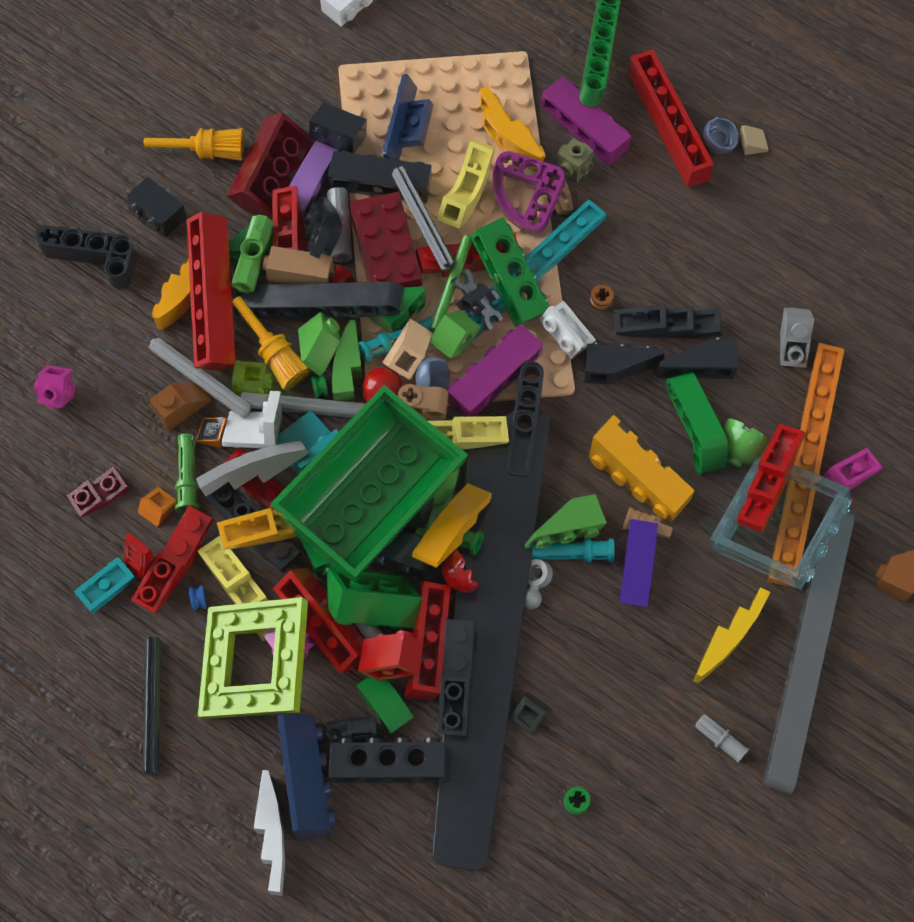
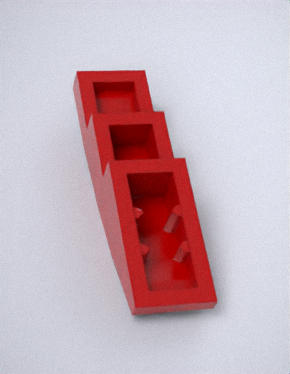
[737,424,805,533]

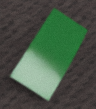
[355,676,413,733]

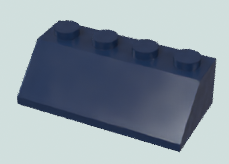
[277,714,336,841]

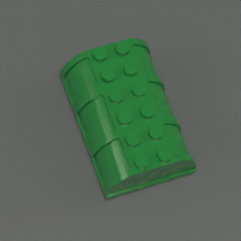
[270,385,468,580]

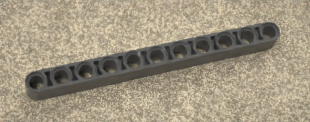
[763,506,855,794]

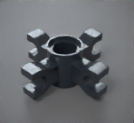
[450,269,504,331]

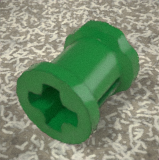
[459,530,484,556]

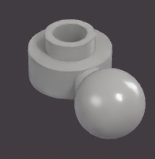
[524,559,553,609]

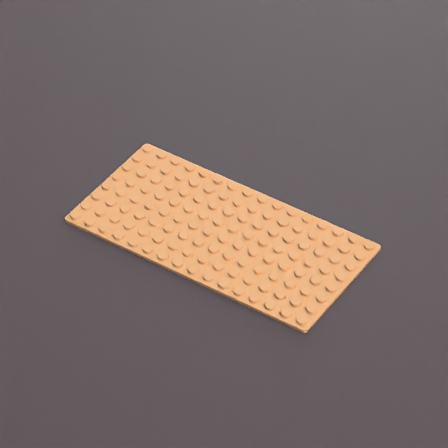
[338,51,575,406]

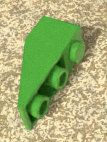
[525,494,607,549]

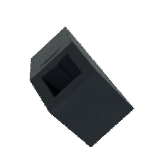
[584,342,665,385]

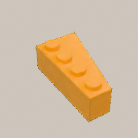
[589,415,695,522]

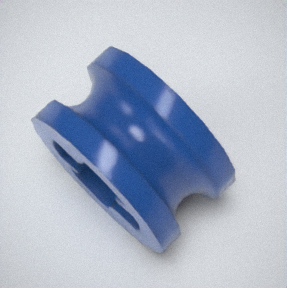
[189,585,207,612]

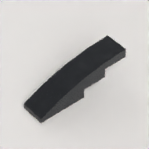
[615,305,722,338]

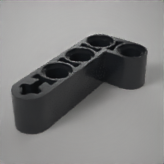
[35,226,137,289]

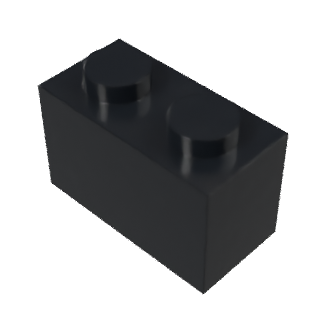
[309,102,367,154]
[126,176,187,237]

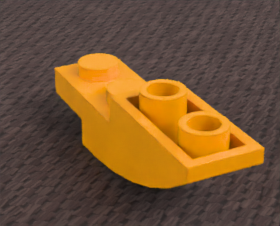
[479,86,545,171]
[152,258,191,330]

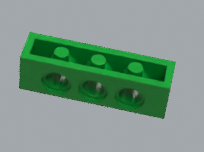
[470,217,549,328]

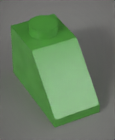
[298,312,340,376]

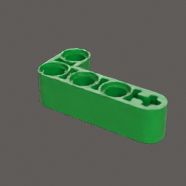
[666,372,728,475]

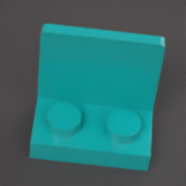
[276,411,338,474]

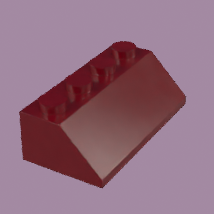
[227,112,316,220]

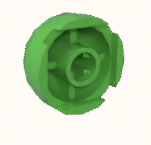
[723,418,771,468]

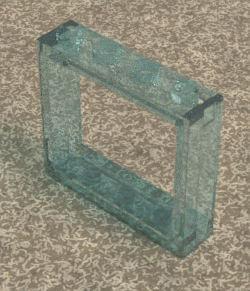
[710,452,853,590]

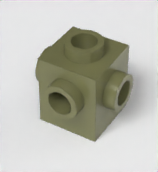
[557,138,594,183]

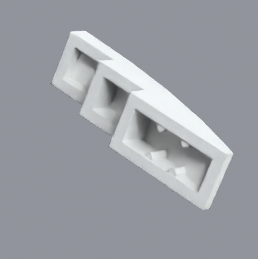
[254,770,285,896]

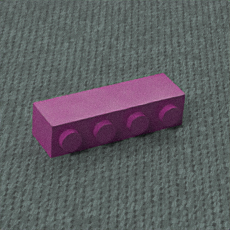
[541,76,631,166]
[447,324,543,417]

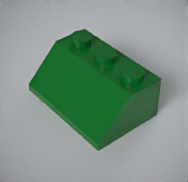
[327,567,422,630]

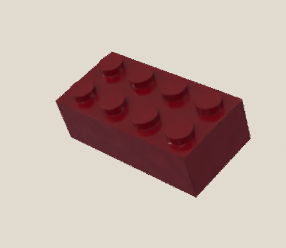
[350,192,422,288]

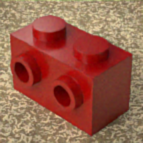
[358,631,423,681]

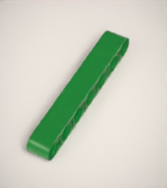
[579,0,620,107]

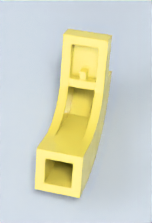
[437,139,496,229]

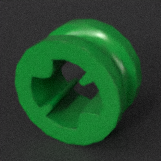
[311,374,328,399]
[564,786,590,815]

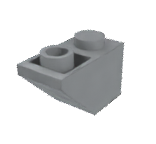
[780,307,814,368]

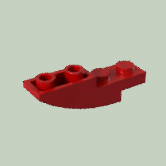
[415,233,519,277]
[131,506,214,614]

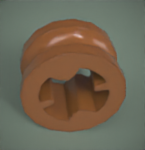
[590,285,614,311]

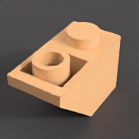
[382,319,432,380]

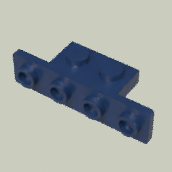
[382,74,434,159]

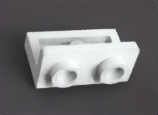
[539,301,596,359]

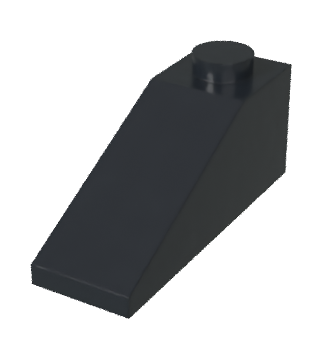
[657,337,738,379]

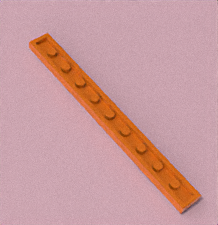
[768,343,844,588]

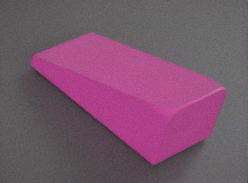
[823,448,883,496]

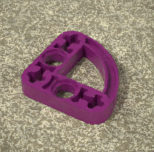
[493,151,565,235]

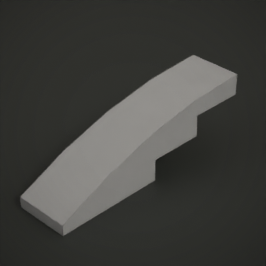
[196,440,309,496]

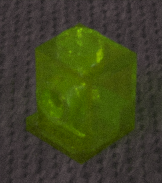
[232,361,273,396]

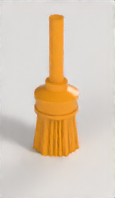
[144,128,245,161]
[232,296,311,390]

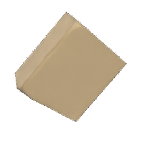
[739,125,769,155]

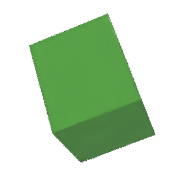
[429,310,481,359]

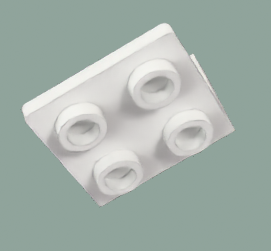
[222,391,282,449]

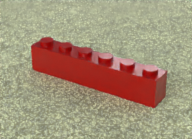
[628,49,714,188]
[187,212,236,372]

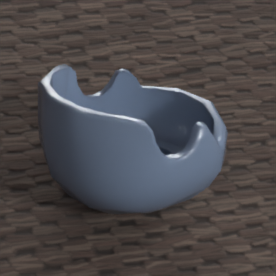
[702,117,738,154]
[415,357,449,390]

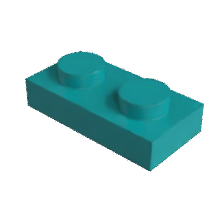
[74,557,136,614]

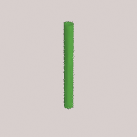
[430,235,472,331]

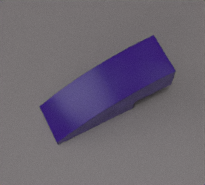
[619,519,658,607]

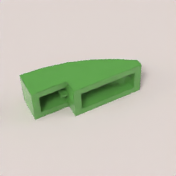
[332,320,362,402]

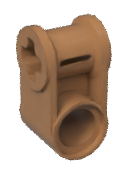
[398,384,449,421]

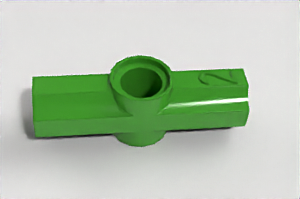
[231,215,274,293]

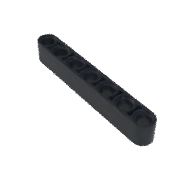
[233,282,405,319]

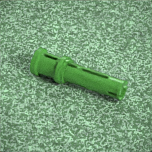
[175,434,200,515]

